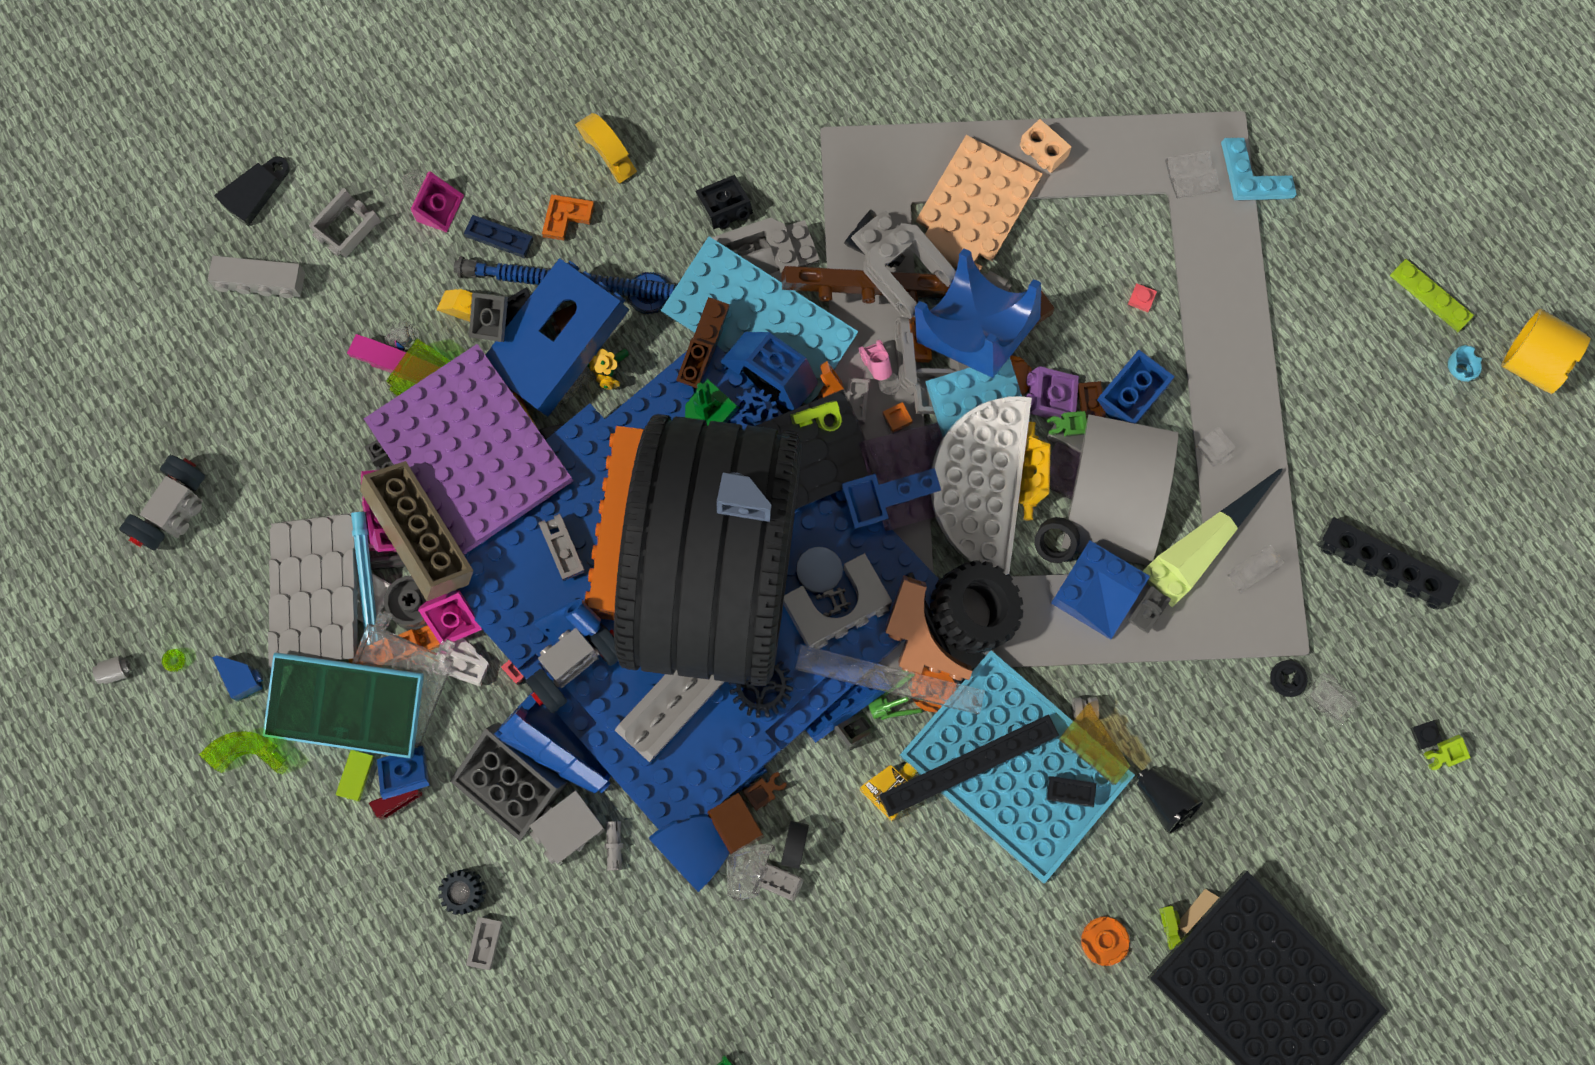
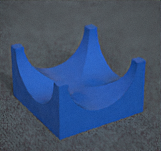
[915,248,1041,378]

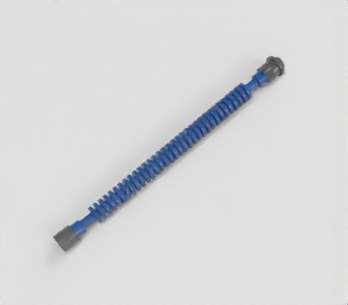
[454,256,678,301]

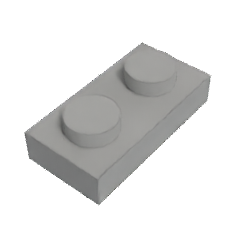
[466,917,503,971]

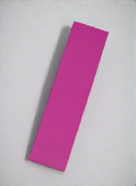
[347,334,440,384]

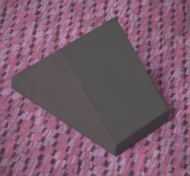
[834,711,877,751]

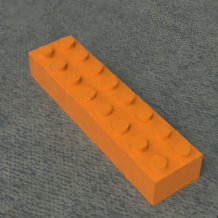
[585,426,644,620]

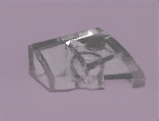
[726,844,775,901]

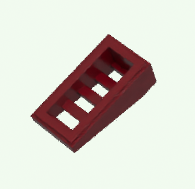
[369,789,423,820]

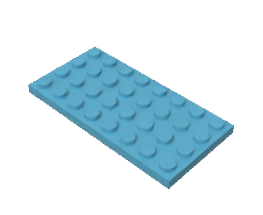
[661,236,858,404]

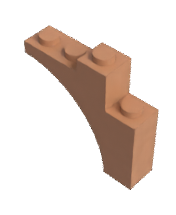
[885,575,972,681]

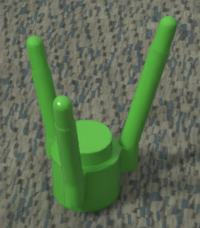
[869,674,923,720]

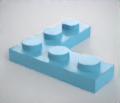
[1221,138,1297,200]

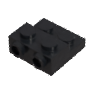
[695,174,753,229]

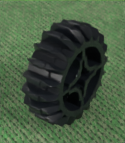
[729,661,793,718]

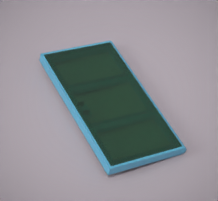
[263,652,424,758]

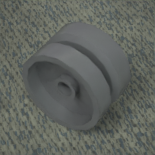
[384,576,427,631]

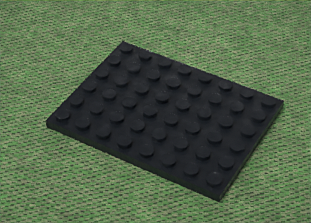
[1147,870,1387,1065]

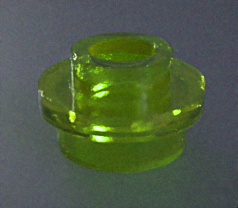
[162,649,186,672]

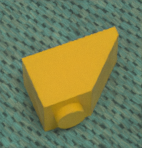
[437,289,472,322]

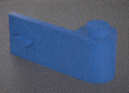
[534,599,601,642]

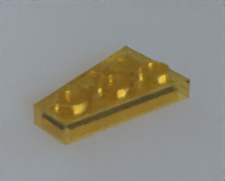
[1059,702,1130,785]

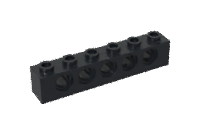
[1316,517,1460,610]

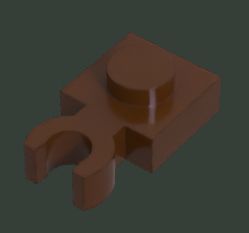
[743,772,787,812]

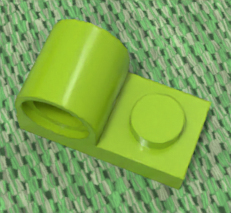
[790,401,842,431]

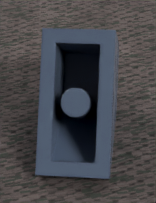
[717,473,771,522]

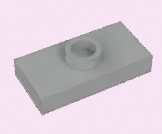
[846,378,870,424]
[751,860,804,902]

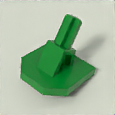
[685,379,739,426]

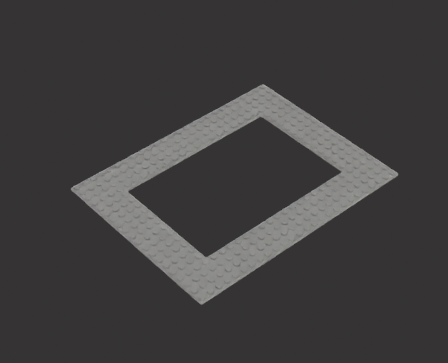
[820,111,1310,674]

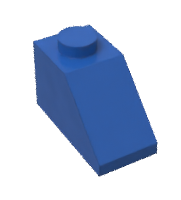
[212,655,263,702]

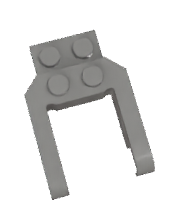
[851,209,956,319]
[713,217,820,282]
[894,317,969,414]

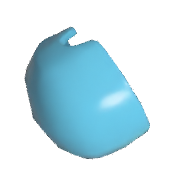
[1448,345,1482,382]

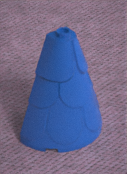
[494,691,611,794]

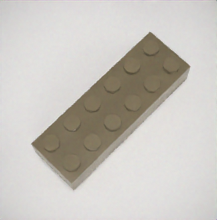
[360,461,473,601]

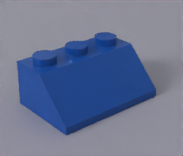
[1097,350,1175,424]

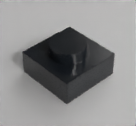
[1410,720,1443,750]

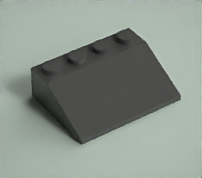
[450,722,569,841]

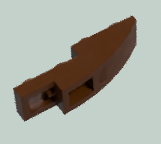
[676,297,730,388]

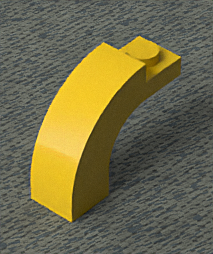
[575,113,637,183]

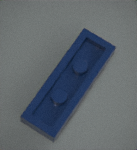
[464,215,533,258]

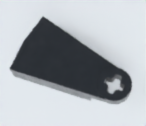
[214,156,290,227]

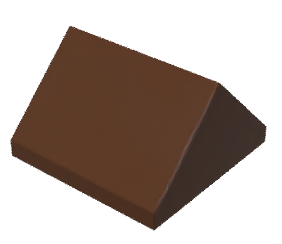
[707,793,764,854]

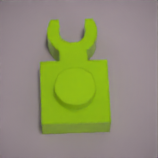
[1423,735,1471,770]
[1159,906,1180,950]

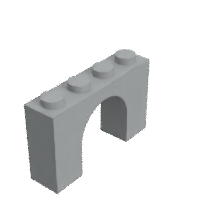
[783,553,892,650]

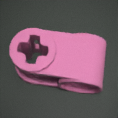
[859,340,892,380]

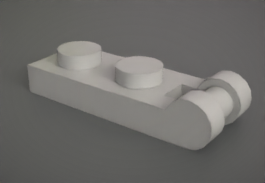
[539,514,585,581]

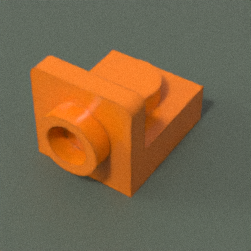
[820,361,844,397]

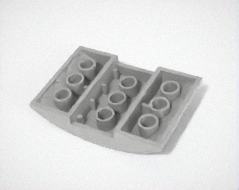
[1061,415,1179,566]

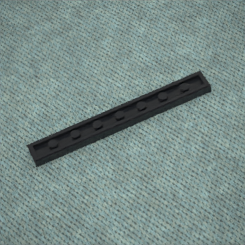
[878,714,1059,817]

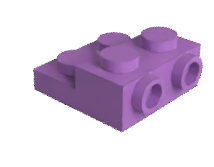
[1026,366,1079,418]

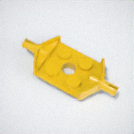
[1018,422,1050,521]

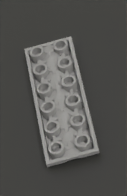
[615,670,724,762]

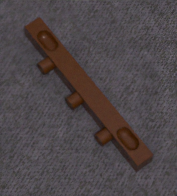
[781,266,950,304]

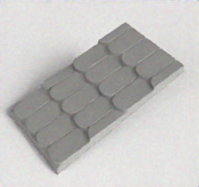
[268,512,358,668]

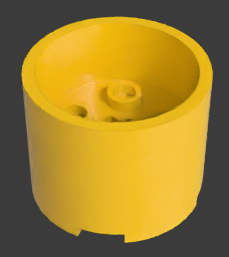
[1501,309,1591,394]

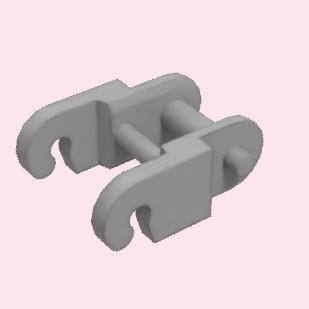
[816,588,851,617]

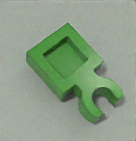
[1047,411,1087,437]

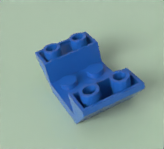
[721,332,818,411]

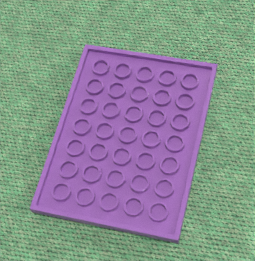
[364,344,573,554]

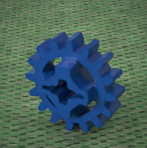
[730,388,778,430]

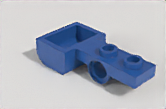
[842,468,941,529]

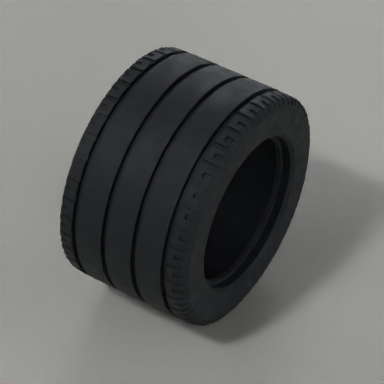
[614,415,802,686]

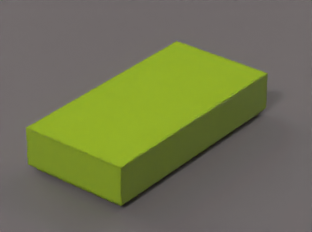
[335,750,375,802]

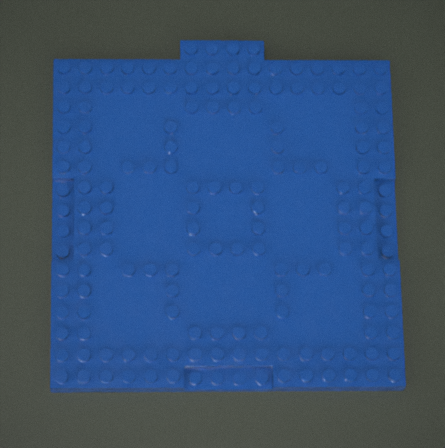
[457,345,939,830]

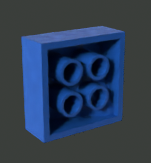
[1051,540,1150,640]

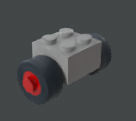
[119,454,205,551]
[526,623,618,713]

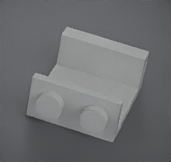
[529,791,606,866]

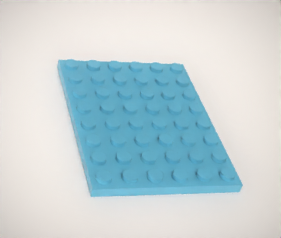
[899,650,1135,884]

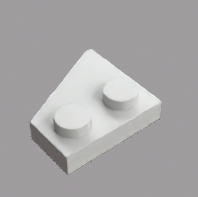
[436,638,489,687]

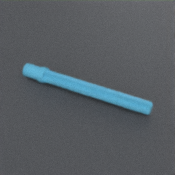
[351,512,379,645]

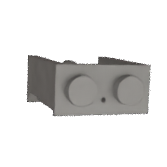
[309,188,381,258]

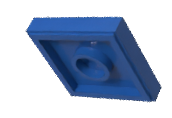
[377,746,430,800]

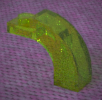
[199,731,288,775]

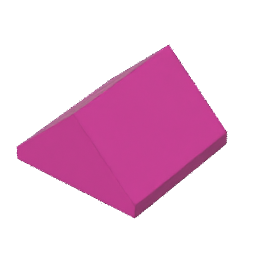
[410,172,464,232]
[418,590,482,646]

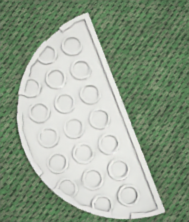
[931,396,1032,575]

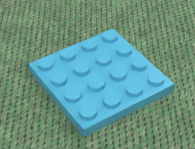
[925,357,1030,438]

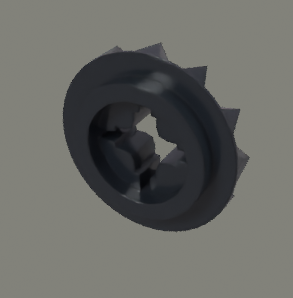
[1269,660,1308,697]

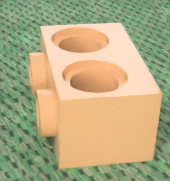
[1020,119,1072,173]

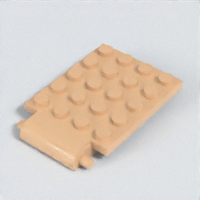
[916,135,1042,272]

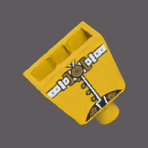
[860,763,917,821]

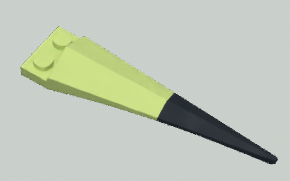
[1142,468,1282,607]

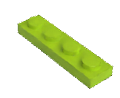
[1390,259,1474,332]

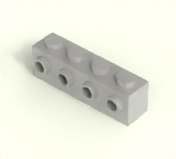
[208,256,305,298]

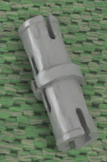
[604,821,624,871]

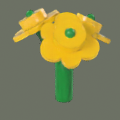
[587,349,629,390]

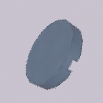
[796,547,843,593]

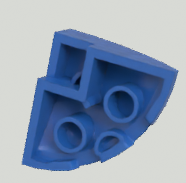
[649,814,729,892]

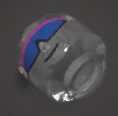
[384,320,420,351]

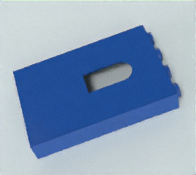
[485,258,630,417]

